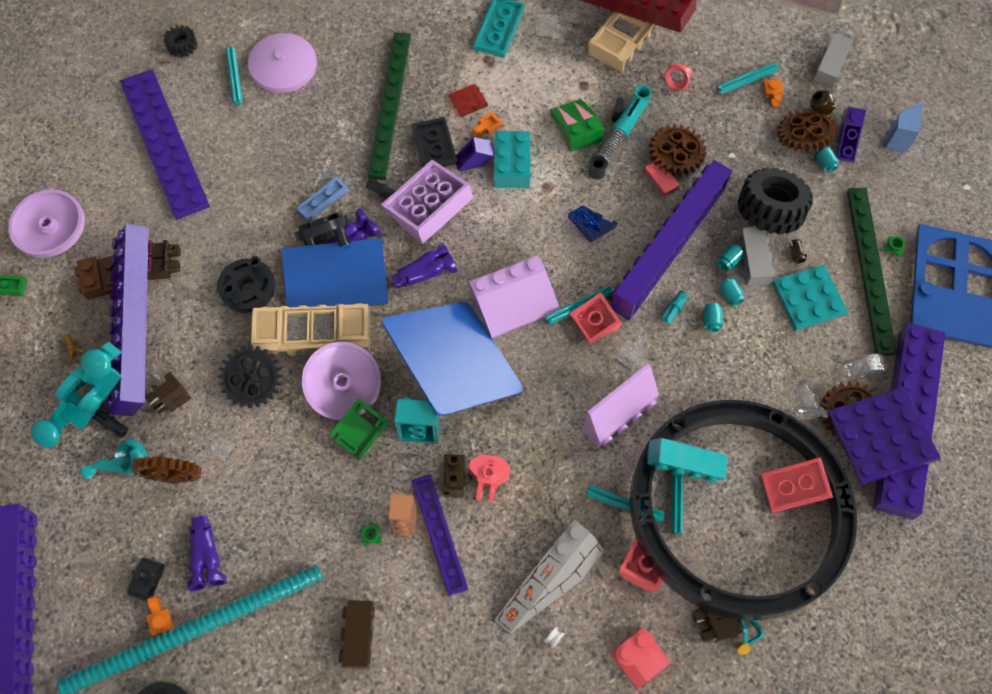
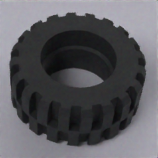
[737,167,813,235]

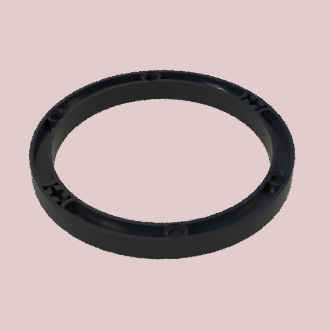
[629,400,857,620]

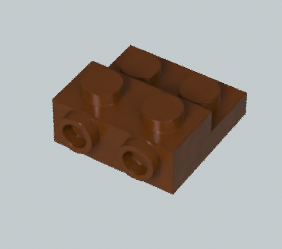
[74,256,114,300]

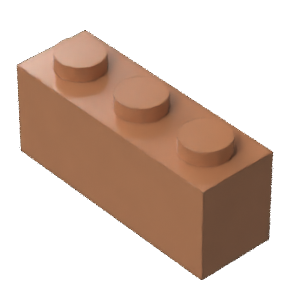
[388,493,417,537]

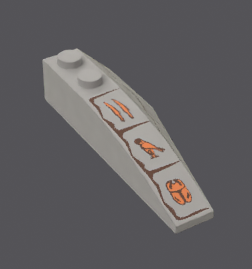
[494,519,605,634]

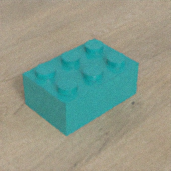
[494,131,531,188]
[395,397,441,444]

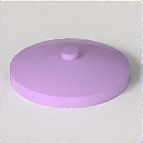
[248,33,317,93]
[8,189,85,258]
[302,342,381,420]

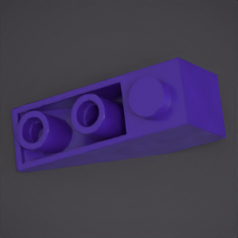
[837,107,866,163]

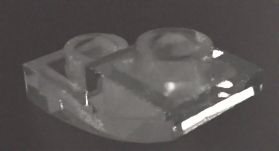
[843,354,890,379]

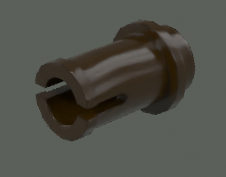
[789,239,807,264]

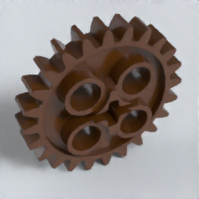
[777,109,837,153]
[649,124,707,177]
[819,381,879,441]
[131,456,202,484]

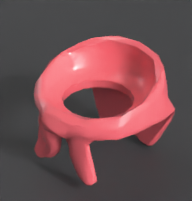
[665,62,693,91]

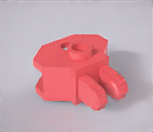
[469,454,510,503]

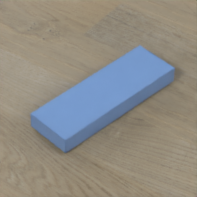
[296,176,349,223]

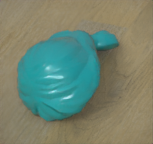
[80,438,148,479]

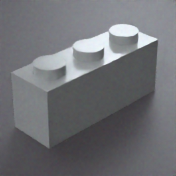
[813,33,854,88]
[739,227,775,286]

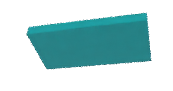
[473,0,525,58]

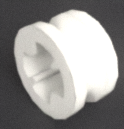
[544,627,564,649]

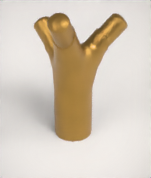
[63,334,85,364]

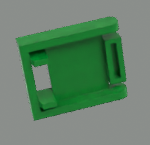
[328,398,389,460]

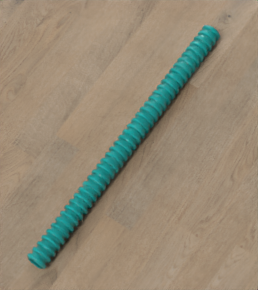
[57,564,323,694]

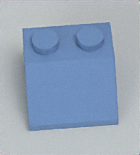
[884,103,923,153]

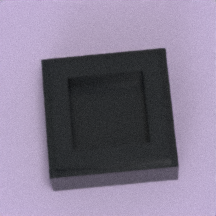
[611,97,624,122]

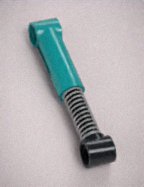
[588,85,652,180]

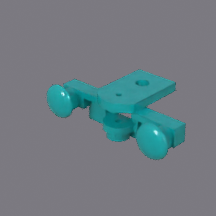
[30,342,122,448]

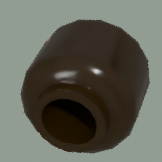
[810,90,837,115]

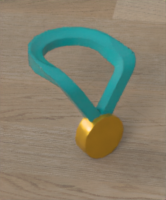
[736,619,765,655]

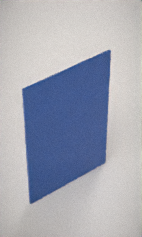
[282,238,389,308]

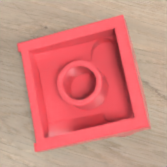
[569,293,622,344]
[618,537,674,592]
[610,627,670,690]

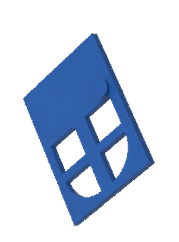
[910,224,992,348]

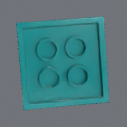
[772,265,848,331]

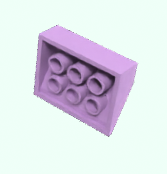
[381,160,473,244]
[469,255,560,338]
[582,364,659,448]

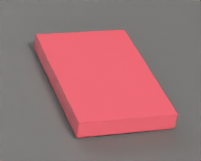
[761,457,833,513]

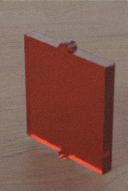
[449,83,488,117]

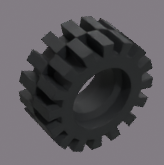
[164,25,198,58]

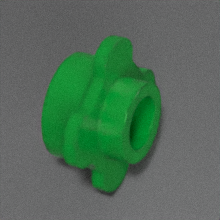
[885,236,905,256]
[360,524,382,546]

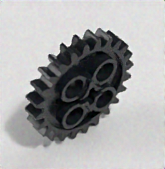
[218,345,283,408]

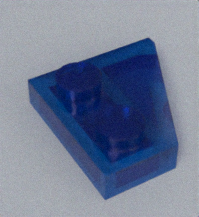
[568,205,618,242]

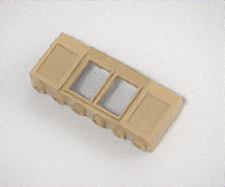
[588,12,658,73]
[251,303,370,357]

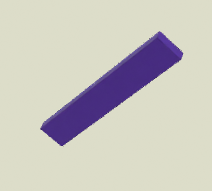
[411,474,468,597]

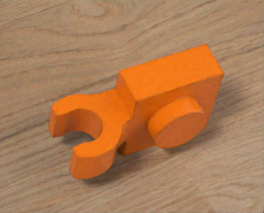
[762,79,784,107]
[471,112,503,138]
[146,596,174,637]

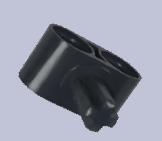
[127,557,165,602]

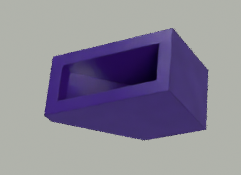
[456,137,494,172]

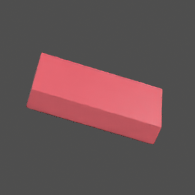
[644,162,680,196]

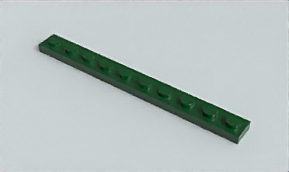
[368,32,411,180]
[847,188,897,356]

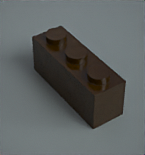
[339,600,375,670]

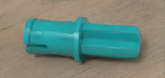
[661,290,689,324]

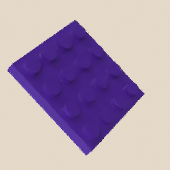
[828,386,941,485]

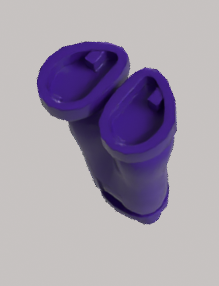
[326,208,381,244]
[390,242,458,289]
[186,515,227,591]

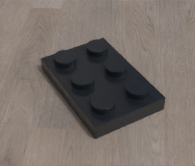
[411,117,458,168]

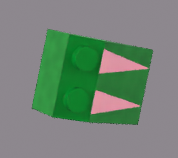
[550,99,604,152]

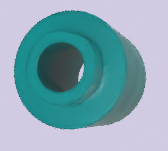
[814,145,840,173]
[717,244,744,271]
[719,278,745,307]
[703,303,723,332]

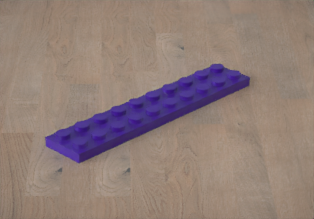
[120,69,210,220]

